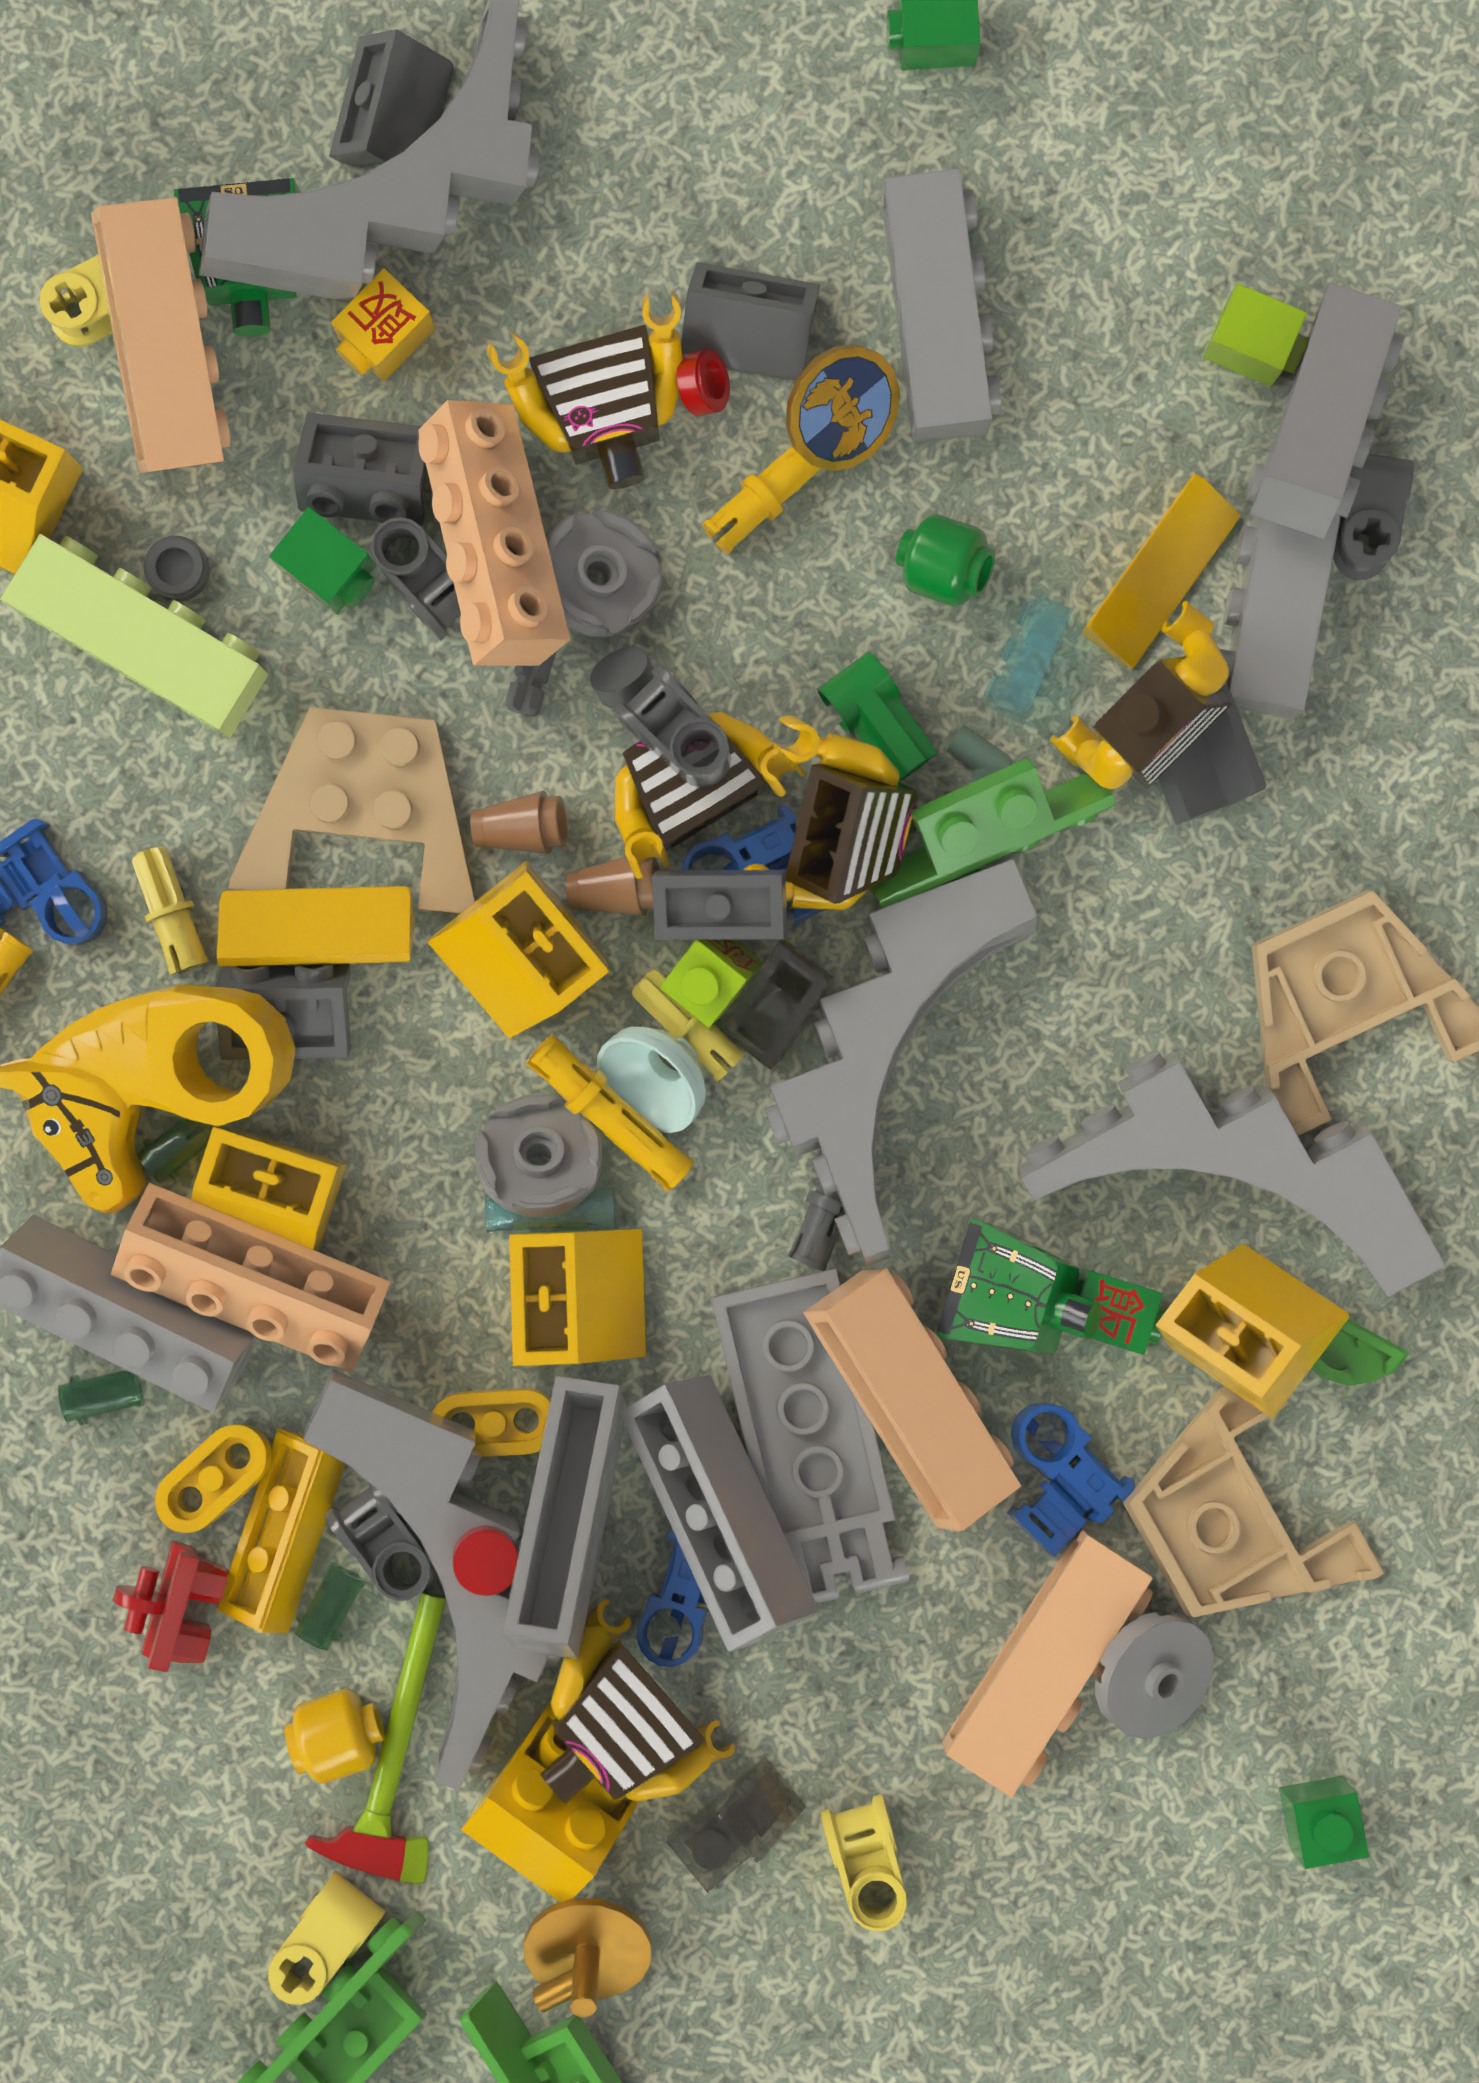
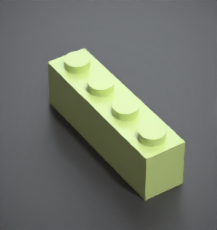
[0,534,269,738]

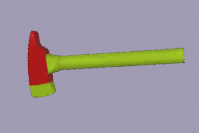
[305,1591,446,1884]

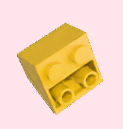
[0,419,84,575]
[428,860,609,1039]
[191,1125,348,1252]
[509,1228,647,1366]
[1156,1243,1350,1419]
[461,1703,639,1902]

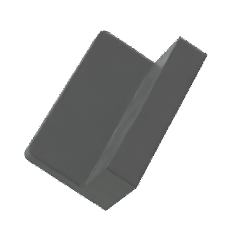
[329,29,453,166]
[681,262,820,381]
[1158,682,1266,825]
[652,870,794,940]

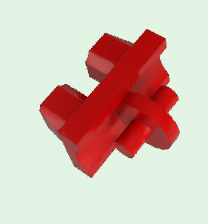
[112,1540,228,1672]

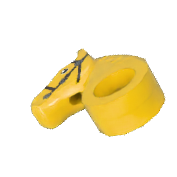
[0,984,296,1214]

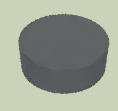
[144,536,210,601]
[590,647,654,708]

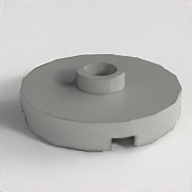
[546,510,663,637]
[475,1094,602,1217]
[1094,1612,1214,1739]

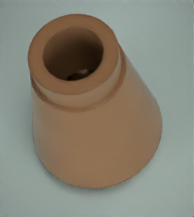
[470,791,568,854]
[566,856,660,916]

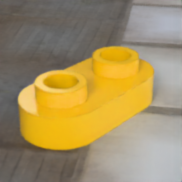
[432,1388,551,1457]
[155,1424,272,1533]

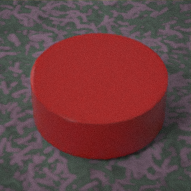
[677,348,730,416]
[452,1525,518,1596]

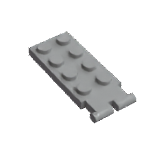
[711,1268,910,1604]

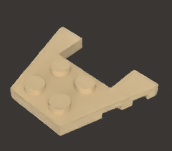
[228,707,476,915]
[1251,890,1479,1136]
[1123,1385,1384,1618]

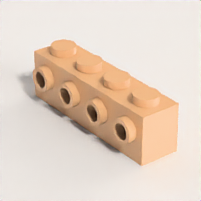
[418,400,571,666]
[110,1183,391,1373]

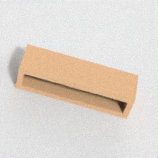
[91,197,230,473]
[803,1268,1021,1531]
[942,1528,1153,1798]

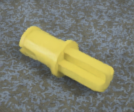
[132,847,209,976]
[631,969,745,1082]

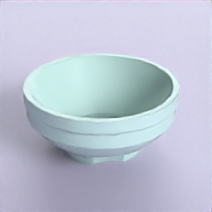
[597,1027,706,1133]

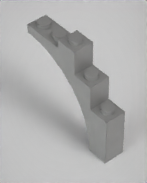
[199,0,539,302]
[764,859,1038,1267]
[1018,1051,1446,1297]
[303,1369,561,1791]

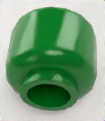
[896,514,995,607]

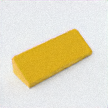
[1081,472,1241,670]
[217,886,415,967]
[216,1427,346,1633]

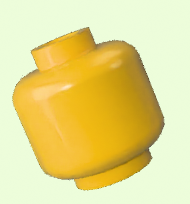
[284,1689,385,1784]

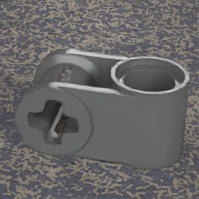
[1333,453,1414,580]
[371,517,461,641]
[612,664,732,788]
[325,1483,437,1601]

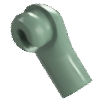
[946,725,1012,781]

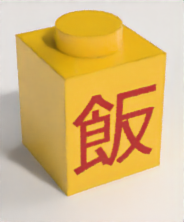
[331,268,436,382]

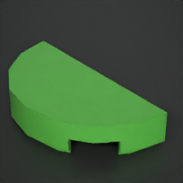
[1311,1319,1410,1386]

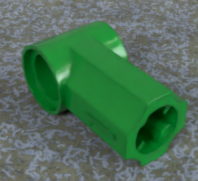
[817,652,938,782]

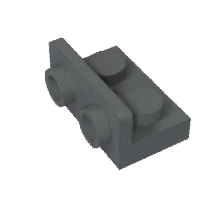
[293,412,428,526]
[215,963,351,1060]

